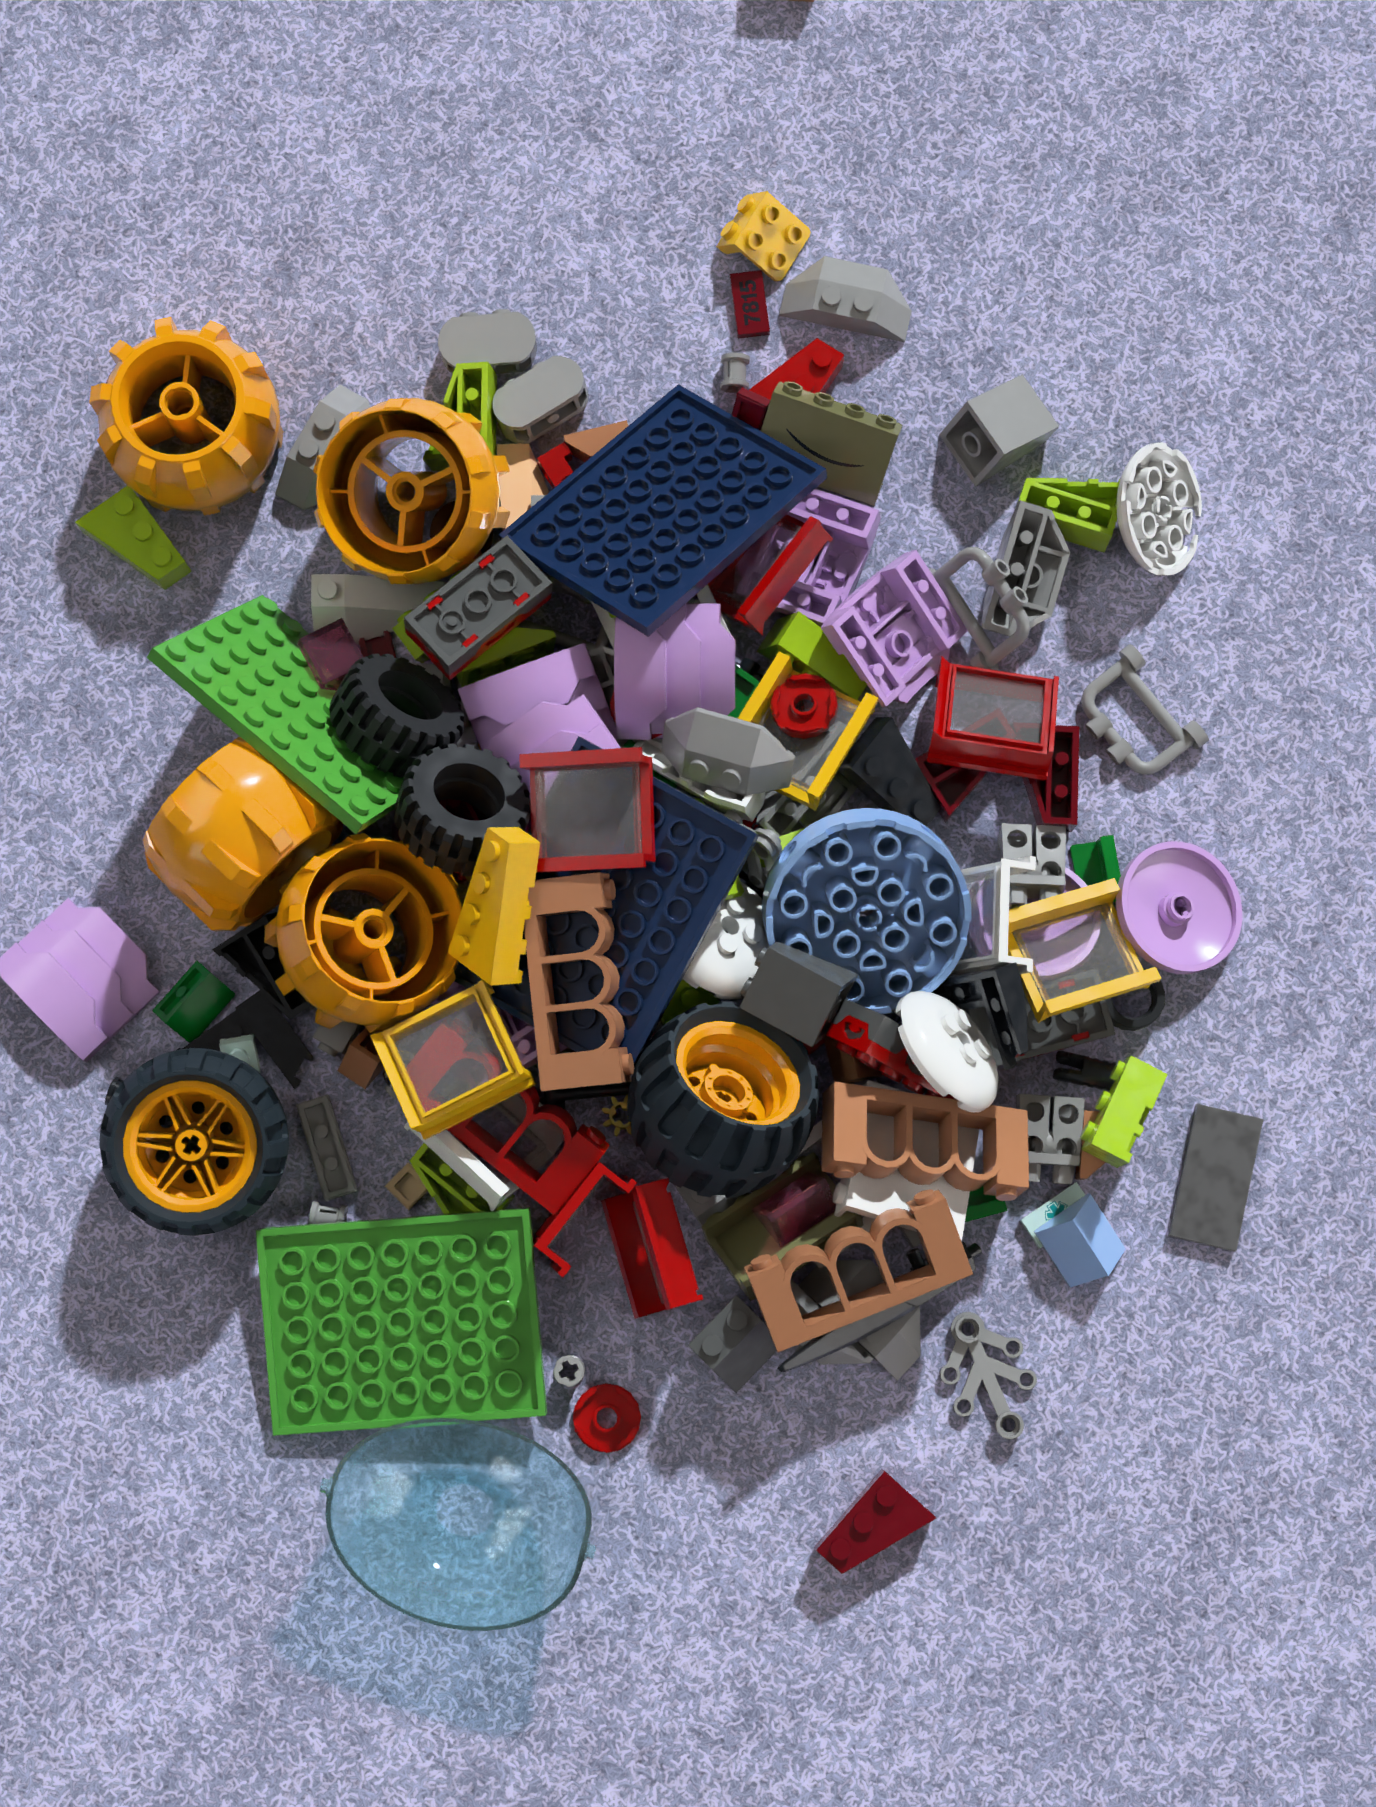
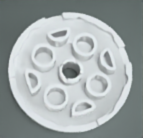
[1117,442,1202,576]
[683,882,776,1000]
[896,991,998,1113]

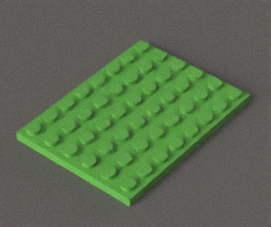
[147,595,404,834]
[256,1207,547,1436]

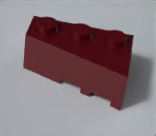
[915,709,1016,823]
[1011,723,1080,832]
[814,1469,936,1574]

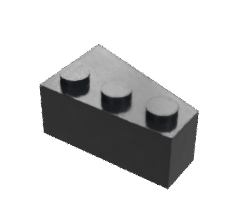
[838,717,942,827]
[212,912,315,1019]

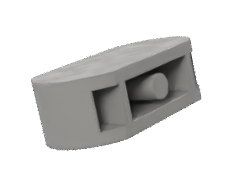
[438,309,537,374]
[492,356,589,444]

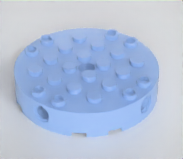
[762,808,972,1014]

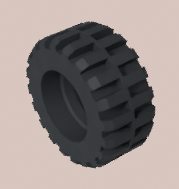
[329,654,465,778]
[394,744,531,876]

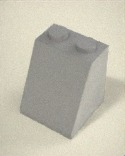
[939,374,1059,487]

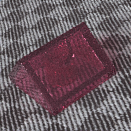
[297,618,363,691]
[752,1172,836,1247]

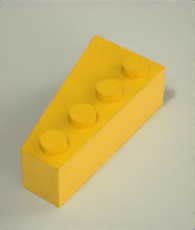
[448,827,540,986]

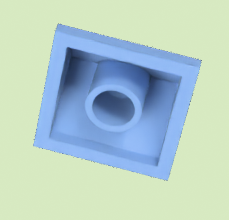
[1033,1193,1126,1288]

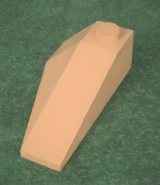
[496,443,549,571]

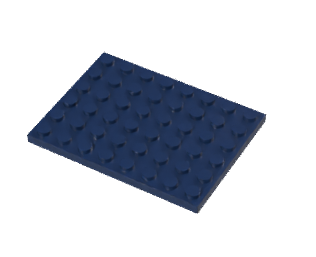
[499,384,827,637]
[454,736,759,1068]

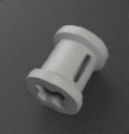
[720,352,750,393]
[308,1201,348,1225]
[553,1355,585,1387]

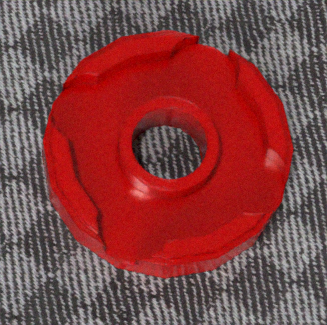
[771,673,838,739]
[573,1383,641,1453]

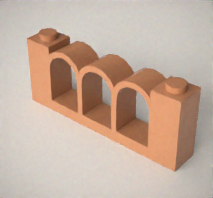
[524,872,634,1091]
[822,1081,1029,1201]
[744,1189,973,1352]

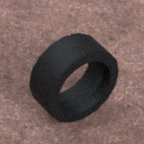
[1103,967,1165,1031]

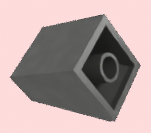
[739,942,858,1047]
[688,1295,777,1393]

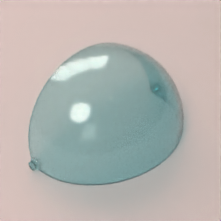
[320,1418,597,1631]

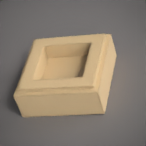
[385,1162,428,1210]

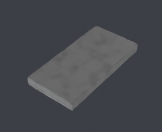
[1168,1104,1264,1252]

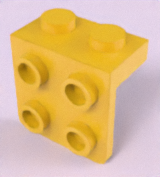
[716,191,811,281]

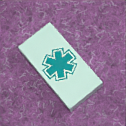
[1020,1182,1085,1248]

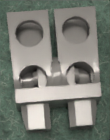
[997,823,1066,909]
[1016,1094,1085,1185]

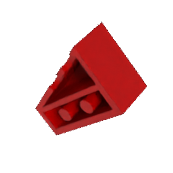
[749,338,844,400]

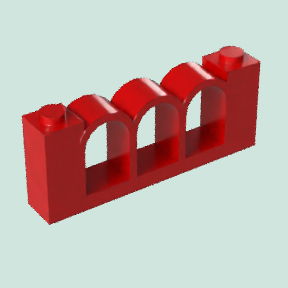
[406,1016,609,1215]

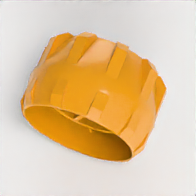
[89,317,284,516]
[313,398,511,584]
[143,737,343,932]
[264,833,462,1033]

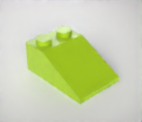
[457,627,556,687]

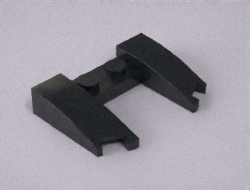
[931,962,1028,1070]
[177,991,314,1133]

